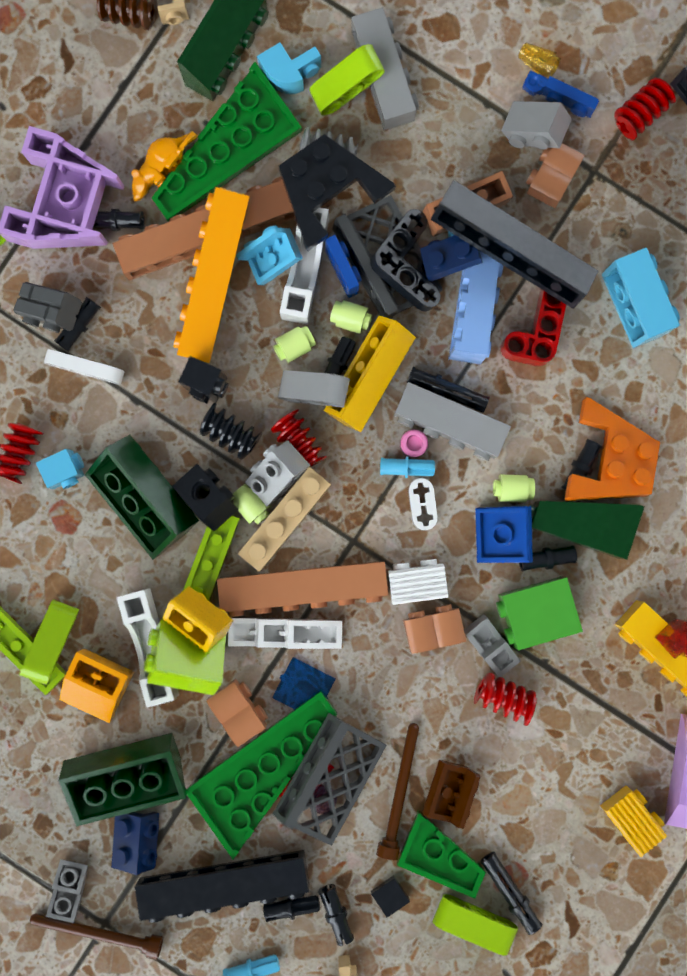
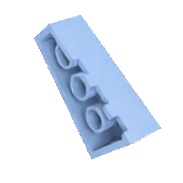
[448,250,504,364]

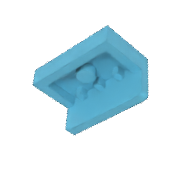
[236,226,303,285]

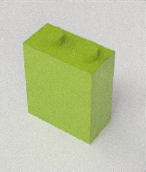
[144,619,226,695]

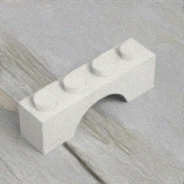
[280,208,329,325]
[117,588,179,708]

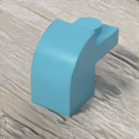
[257,42,321,94]

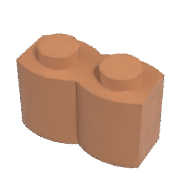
[526,143,585,208]
[403,604,467,654]
[206,679,268,747]

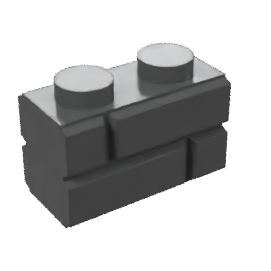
[13,282,82,333]

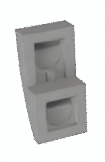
[464,614,521,677]

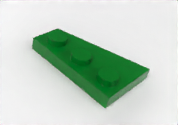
[397,810,486,899]

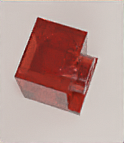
[654,618,687,659]

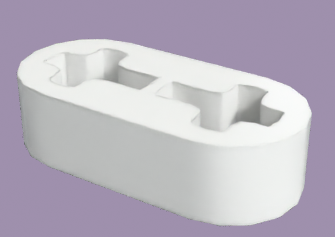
[408,478,437,530]

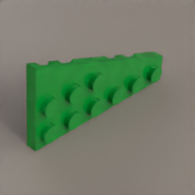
[152,62,302,222]
[186,690,337,860]

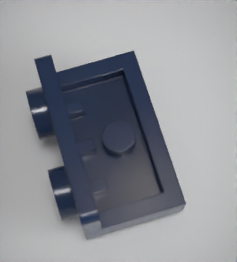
[420,235,483,282]
[111,812,159,875]

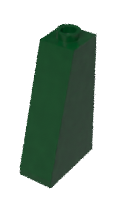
[530,501,644,560]

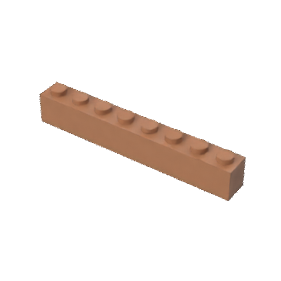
[112,176,332,281]

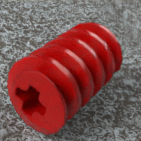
[614,78,676,141]
[271,409,327,468]
[0,423,44,484]
[474,673,537,726]

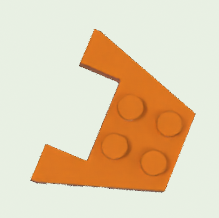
[564,397,660,501]

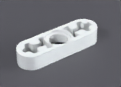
[44,349,125,385]

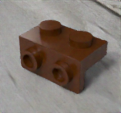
[422,760,480,829]

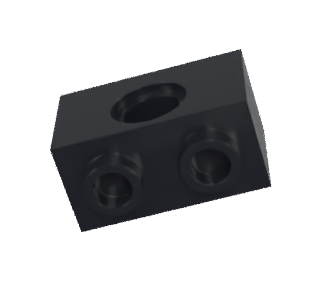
[173,464,238,532]

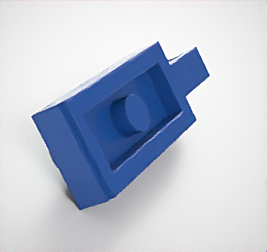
[522,70,599,118]

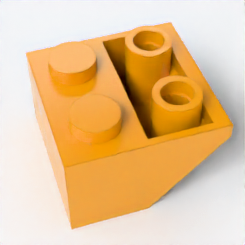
[59,648,134,723]

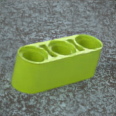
[309,44,385,116]
[19,599,79,685]
[432,894,518,956]

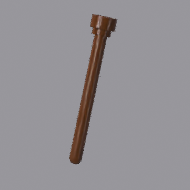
[376,723,419,860]
[30,914,164,960]

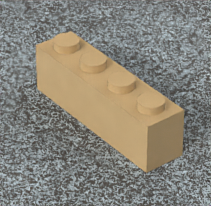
[238,467,331,572]

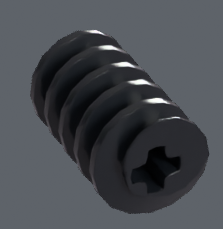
[200,403,262,460]

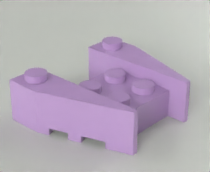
[0,126,124,249]

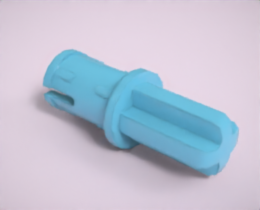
[380,456,435,478]
[223,954,280,976]

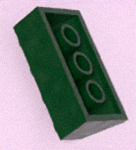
[177,0,269,102]
[85,435,199,560]
[58,733,187,827]

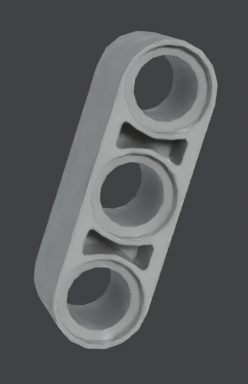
[278,370,350,407]

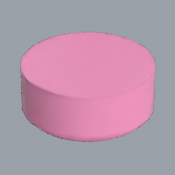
[400,430,428,458]

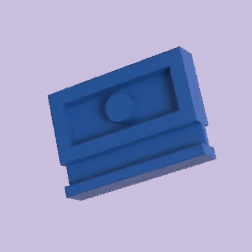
[325,235,362,299]

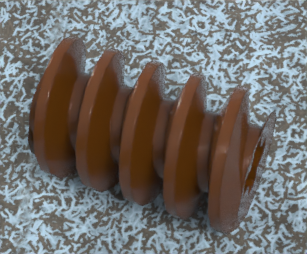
[96,0,157,31]

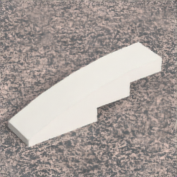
[226,617,342,649]

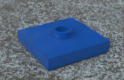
[475,506,533,563]

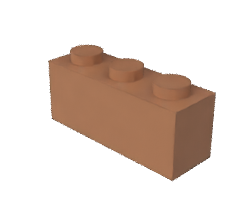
[422,171,513,237]

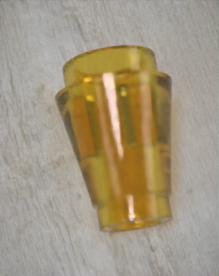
[518,42,561,78]

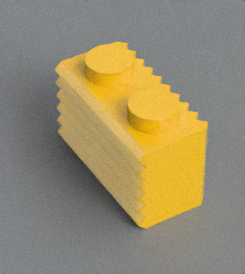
[163,586,233,652]
[600,785,667,857]

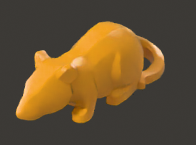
[131,131,198,202]

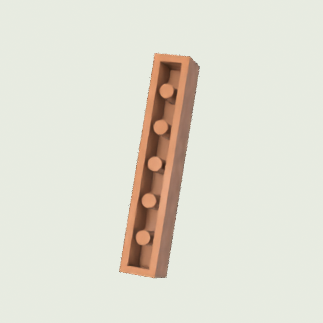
[217,561,388,617]

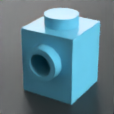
[36,449,85,489]

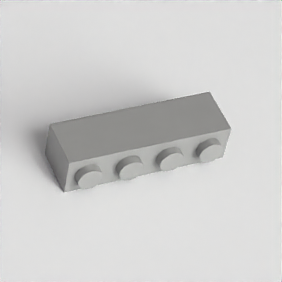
[351,7,419,130]
[394,382,511,461]

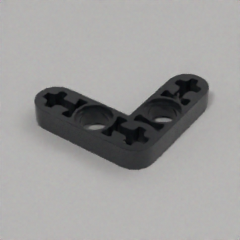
[370,209,440,312]

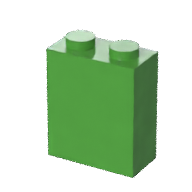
[496,576,583,650]

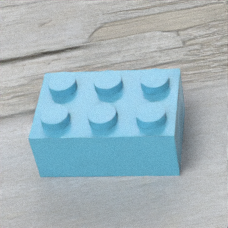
[601,247,680,348]

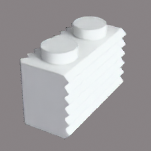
[387,559,448,605]

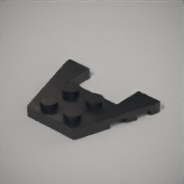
[279,134,396,251]

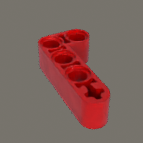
[500,289,566,366]

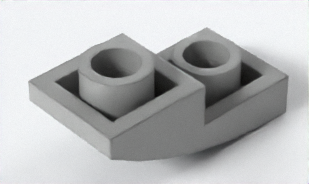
[46,859,88,923]

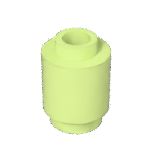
[330,300,373,334]
[273,325,316,363]
[493,474,535,503]
[233,484,271,525]

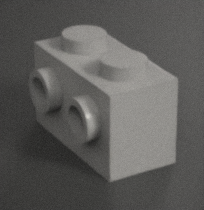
[501,101,572,150]
[245,441,310,507]

